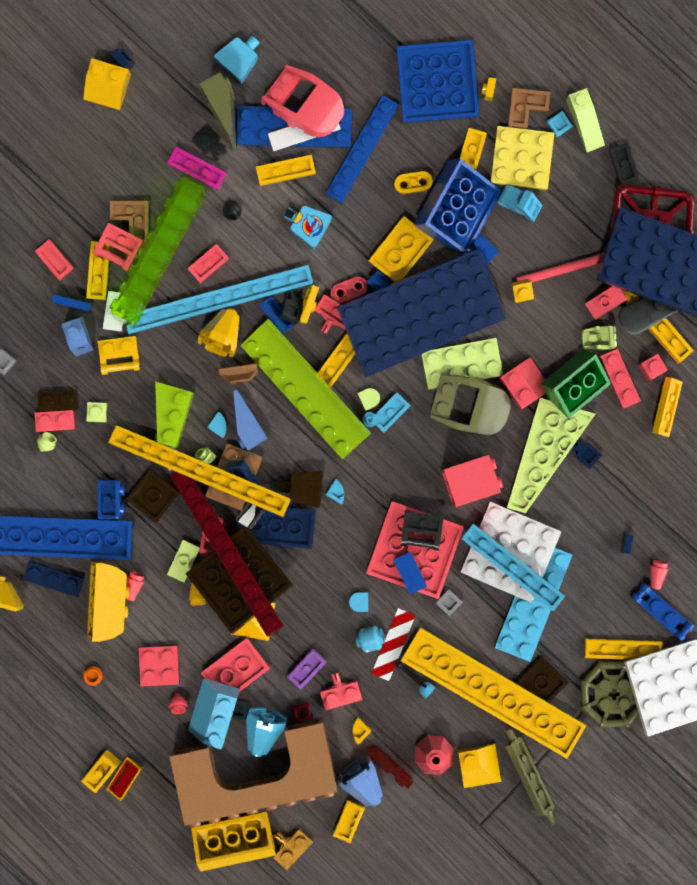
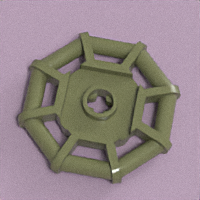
[579,660,639,729]

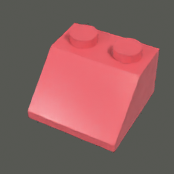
[499,357,546,410]

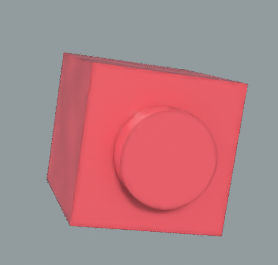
[638,354,667,381]

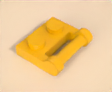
[98,336,140,375]

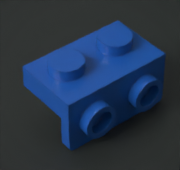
[97,480,125,519]

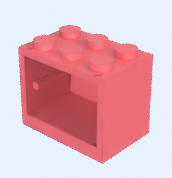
[441,455,503,507]

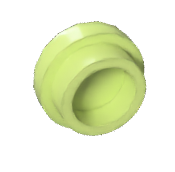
[37,432,57,452]

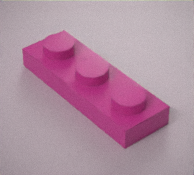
[167,147,227,191]

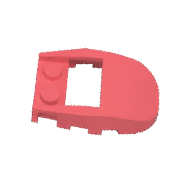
[261,65,344,137]

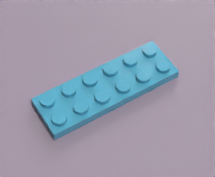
[494,548,572,662]

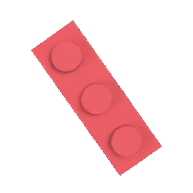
[599,349,641,409]

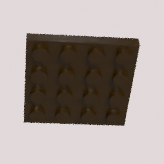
[185,526,294,634]

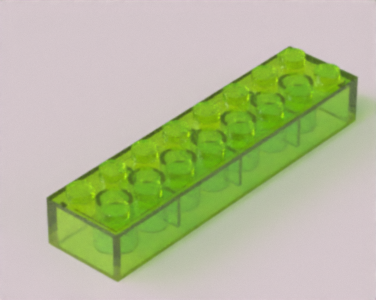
[110,176,206,329]

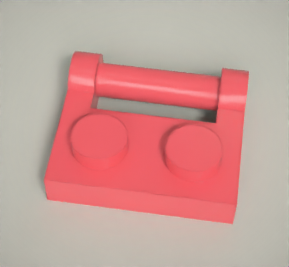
[93,223,143,272]

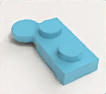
[362,393,411,433]

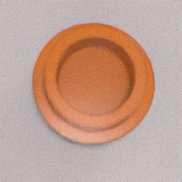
[83,666,103,686]

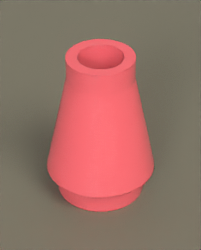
[650,560,669,589]
[126,571,145,601]

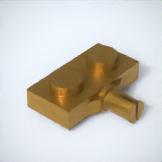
[273,828,313,870]

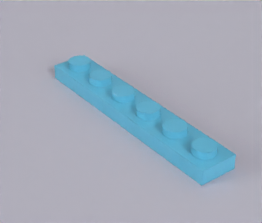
[462,524,565,611]

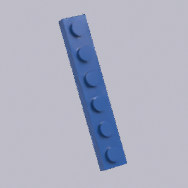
[325,95,399,204]

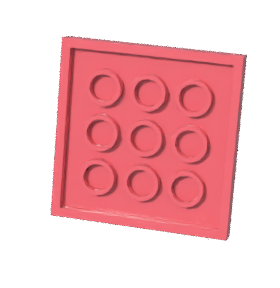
[366,501,464,599]

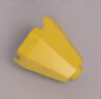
[198,308,240,357]

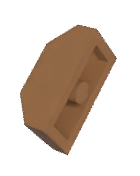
[219,364,259,384]

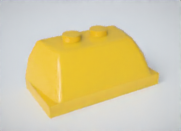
[87,561,129,642]

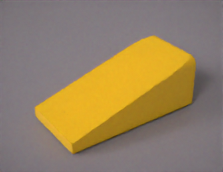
[81,750,121,793]

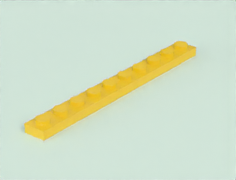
[108,425,291,517]

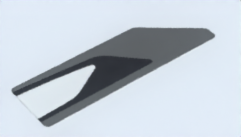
[236,479,285,529]

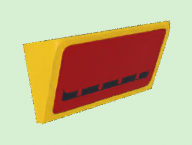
[106,757,143,801]

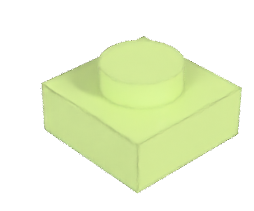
[87,402,108,422]

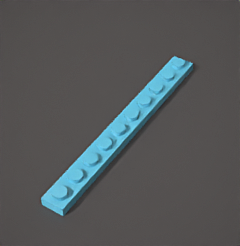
[124,265,314,334]

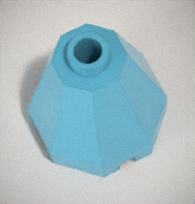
[246,707,287,757]

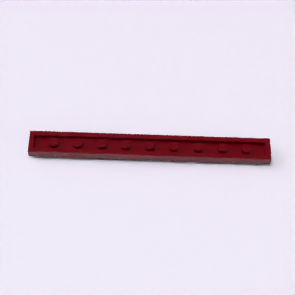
[169,472,285,637]

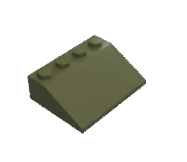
[200,72,237,150]

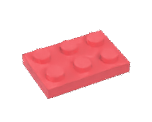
[201,638,270,691]

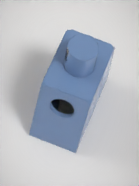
[61,316,94,357]

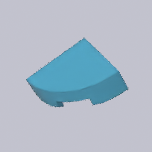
[208,412,227,438]
[326,479,344,505]

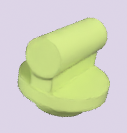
[195,447,217,464]

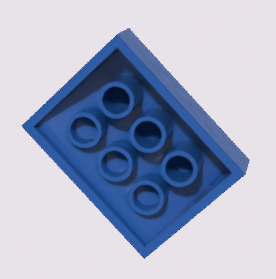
[414,159,502,254]

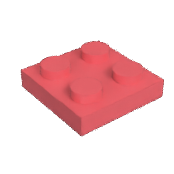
[139,645,180,686]

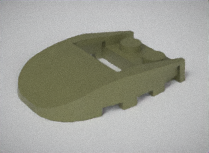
[429,373,511,435]

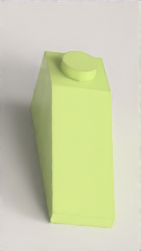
[566,88,605,152]

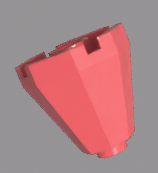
[414,734,454,775]

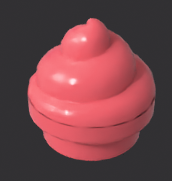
[168,693,188,714]

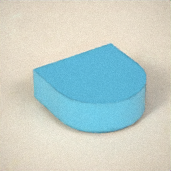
[349,592,368,612]

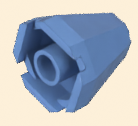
[337,756,383,806]

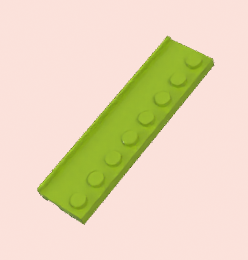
[240,319,371,459]

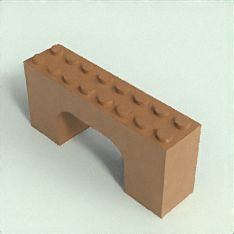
[170,718,338,827]

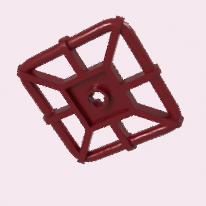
[610,185,695,235]

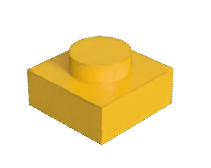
[481,77,496,101]
[511,279,534,303]

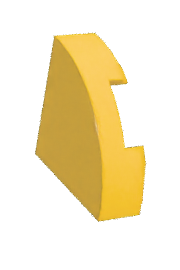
[352,717,372,745]

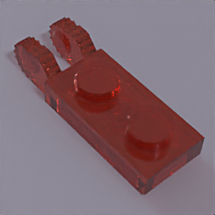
[368,745,413,789]

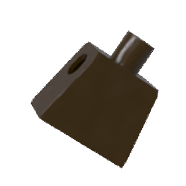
[279,471,323,508]

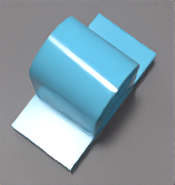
[497,185,543,222]

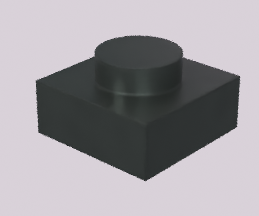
[232,698,250,721]

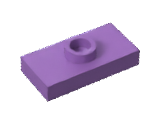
[287,649,327,690]

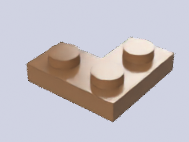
[508,88,550,129]

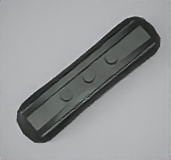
[618,298,679,335]

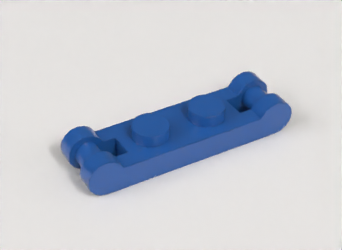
[630,583,695,642]

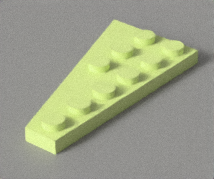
[507,398,595,513]

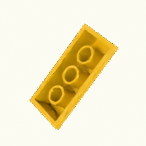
[191,812,276,872]

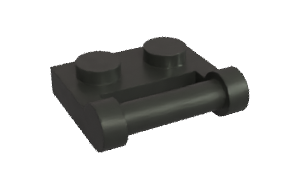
[401,511,444,551]

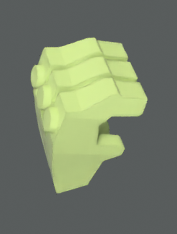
[582,326,617,350]

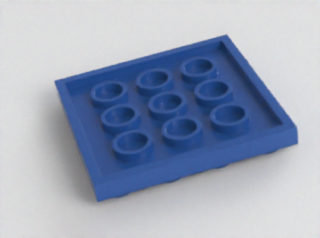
[396,40,479,124]

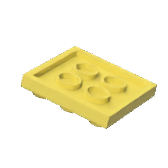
[490,126,554,191]

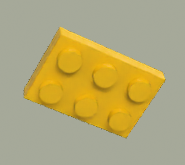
[368,216,434,282]

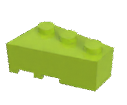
[155,381,194,448]

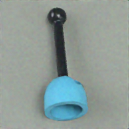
[395,661,436,699]

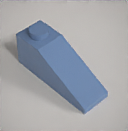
[233,389,268,451]

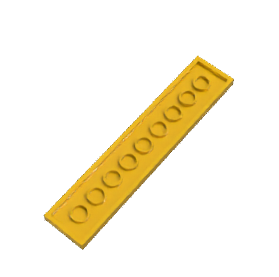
[401,627,586,759]

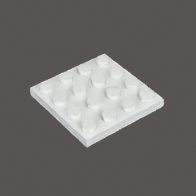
[461,502,561,603]
[624,639,697,736]

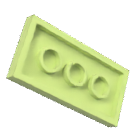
[421,338,503,390]

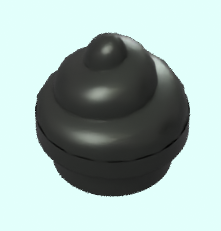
[222,200,242,221]

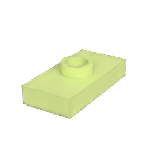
[167,540,200,583]

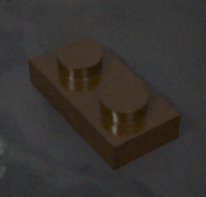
[38,390,78,411]

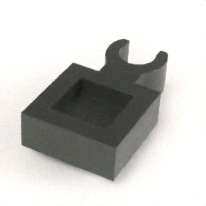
[192,127,225,161]
[279,289,303,325]

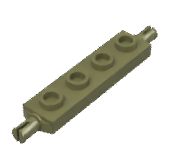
[505,728,557,826]

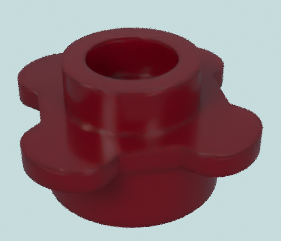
[291,701,313,723]

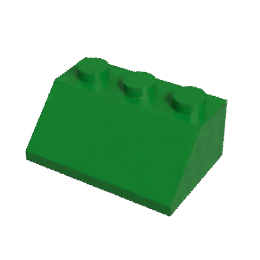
[541,349,611,418]

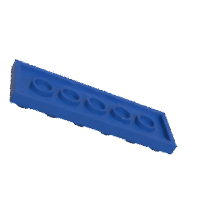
[237,106,352,148]

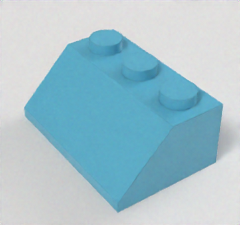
[188,678,240,750]

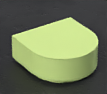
[358,388,380,411]

